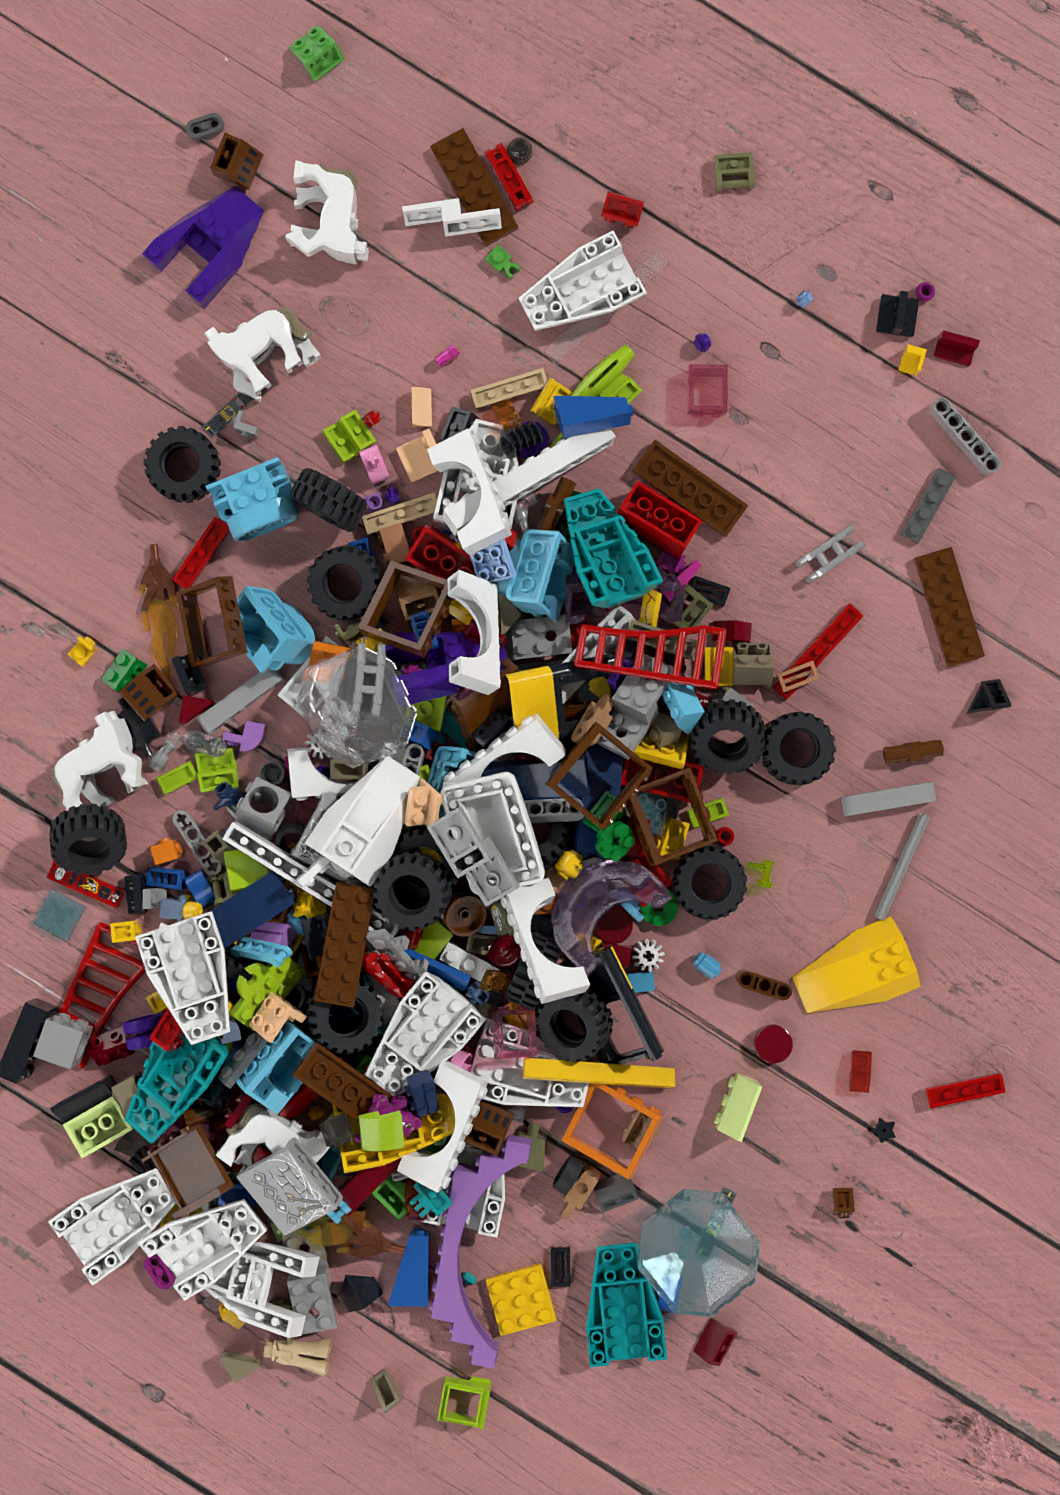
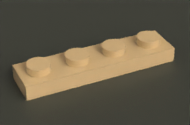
[470,368,547,410]
[362,492,437,536]

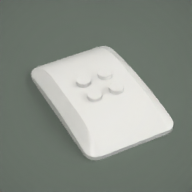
[440,772,545,895]

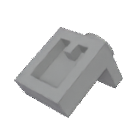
[143,888,167,909]

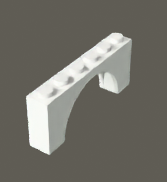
[427,429,512,555]
[447,570,501,695]
[442,713,566,788]
[287,738,406,800]
[501,878,590,1004]
[397,1061,488,1193]

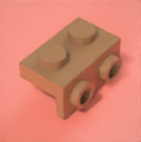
[621,1110,665,1153]

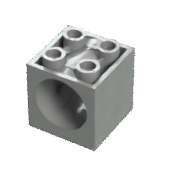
[235,777,292,841]
[33,1013,93,1069]

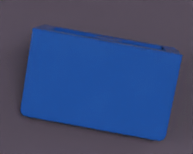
[216,1184,256,1206]

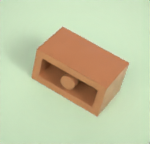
[377,523,410,565]

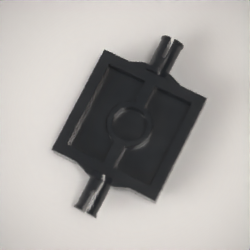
[117,698,162,759]

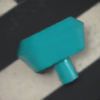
[462,1272,476,1286]

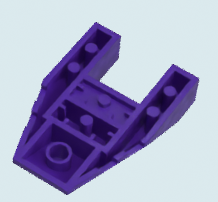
[142,186,264,309]
[384,632,506,708]

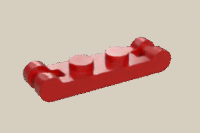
[484,143,534,211]

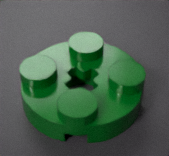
[595,821,635,861]
[639,889,678,926]

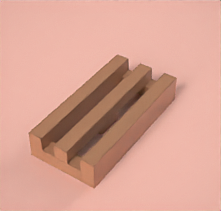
[776,661,820,692]

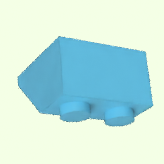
[662,683,704,734]

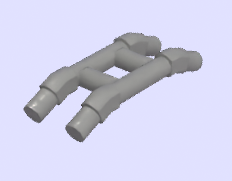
[795,524,866,584]
[351,642,386,716]

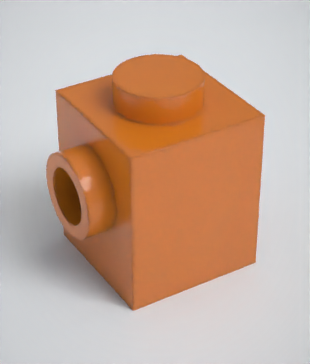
[150,837,182,865]

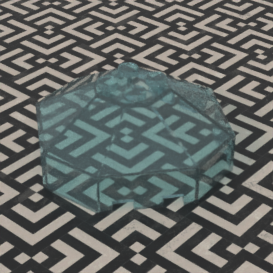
[636,1189,760,1317]

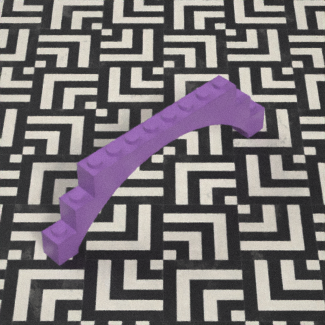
[429,1135,532,1369]

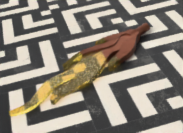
[140,544,178,679]
[291,1214,405,1258]

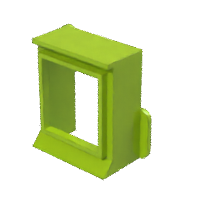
[437,1376,491,1430]

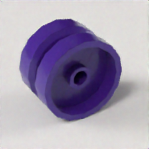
[122,1013,164,1050]

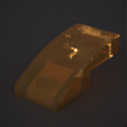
[491,400,523,431]
[478,970,513,994]

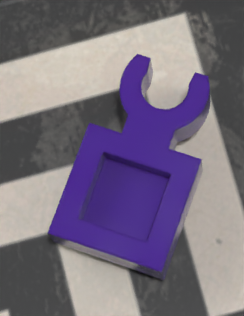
[607,656,634,691]

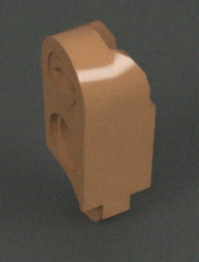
[571,694,614,746]
[560,1166,601,1220]

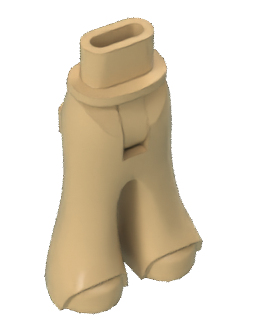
[264,1338,332,1377]

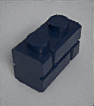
[404,1069,439,1118]

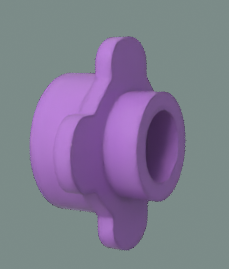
[364,492,386,513]

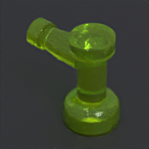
[748,860,774,888]

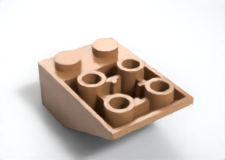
[395,562,439,623]

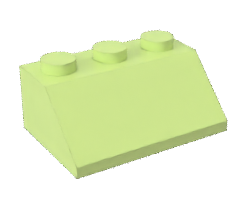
[714,1072,762,1142]
[63,1097,134,1158]

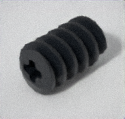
[499,421,543,455]

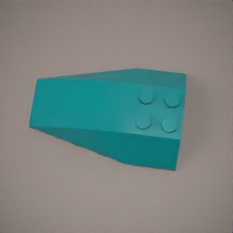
[564,488,663,608]
[125,1036,228,1143]

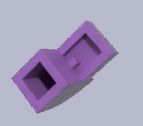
[222,721,268,752]

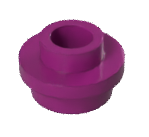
[915,282,935,302]

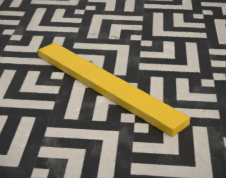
[523,1058,675,1089]

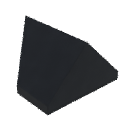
[966,679,1012,714]
[340,1275,383,1312]

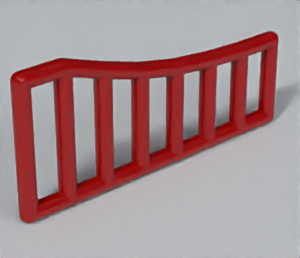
[574,624,726,689]
[58,922,146,1069]

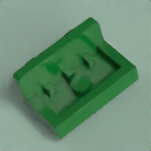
[101,648,147,692]

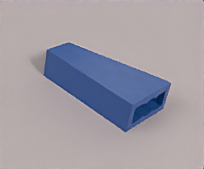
[553,396,633,438]
[389,1228,430,1307]

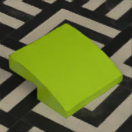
[322,409,376,464]
[195,746,239,792]
[224,849,268,892]
[414,918,455,960]
[359,1111,404,1151]

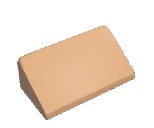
[411,387,432,427]

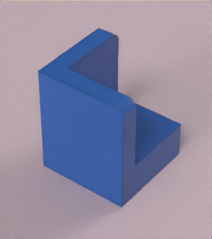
[405,720,438,751]

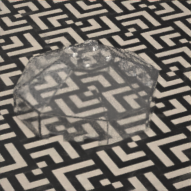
[297,646,417,768]

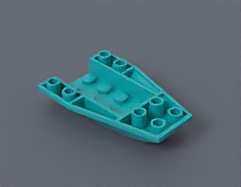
[586,1242,667,1367]

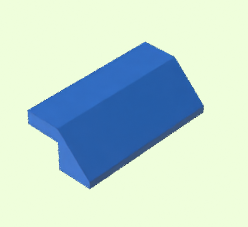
[403,948,471,991]

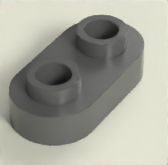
[186,113,224,141]

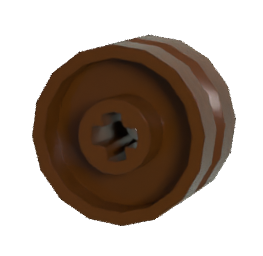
[440,887,487,937]

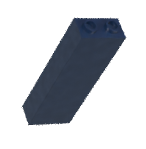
[572,744,623,859]
[481,753,592,801]
[209,871,297,949]

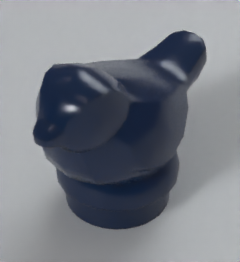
[213,782,247,810]

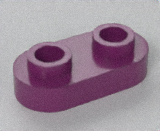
[144,1253,175,1290]

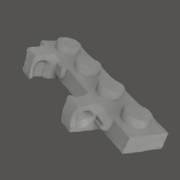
[366,929,429,981]

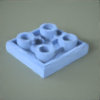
[470,538,516,582]

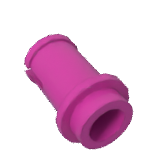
[434,345,459,368]

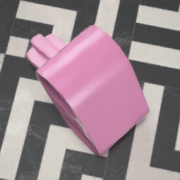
[359,445,390,485]

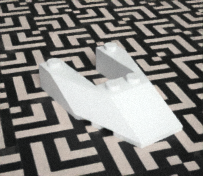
[432,419,518,531]
[205,1242,320,1338]

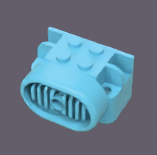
[206,457,298,541]
[494,530,575,622]
[222,586,315,673]
[236,1019,315,1115]

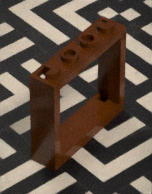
[358,561,455,658]
[176,576,248,668]
[545,722,652,830]
[625,767,718,866]

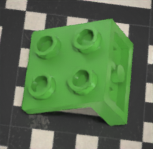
[289,25,345,82]

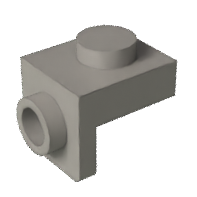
[232,410,260,439]

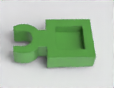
[485,244,520,279]

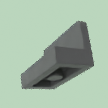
[594,1174,638,1213]

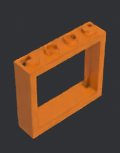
[561,1083,664,1180]

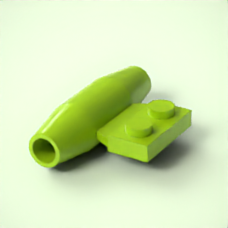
[571,345,643,405]

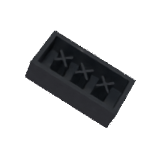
[0,998,58,1084]

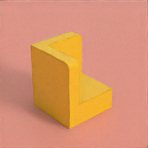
[899,344,927,376]

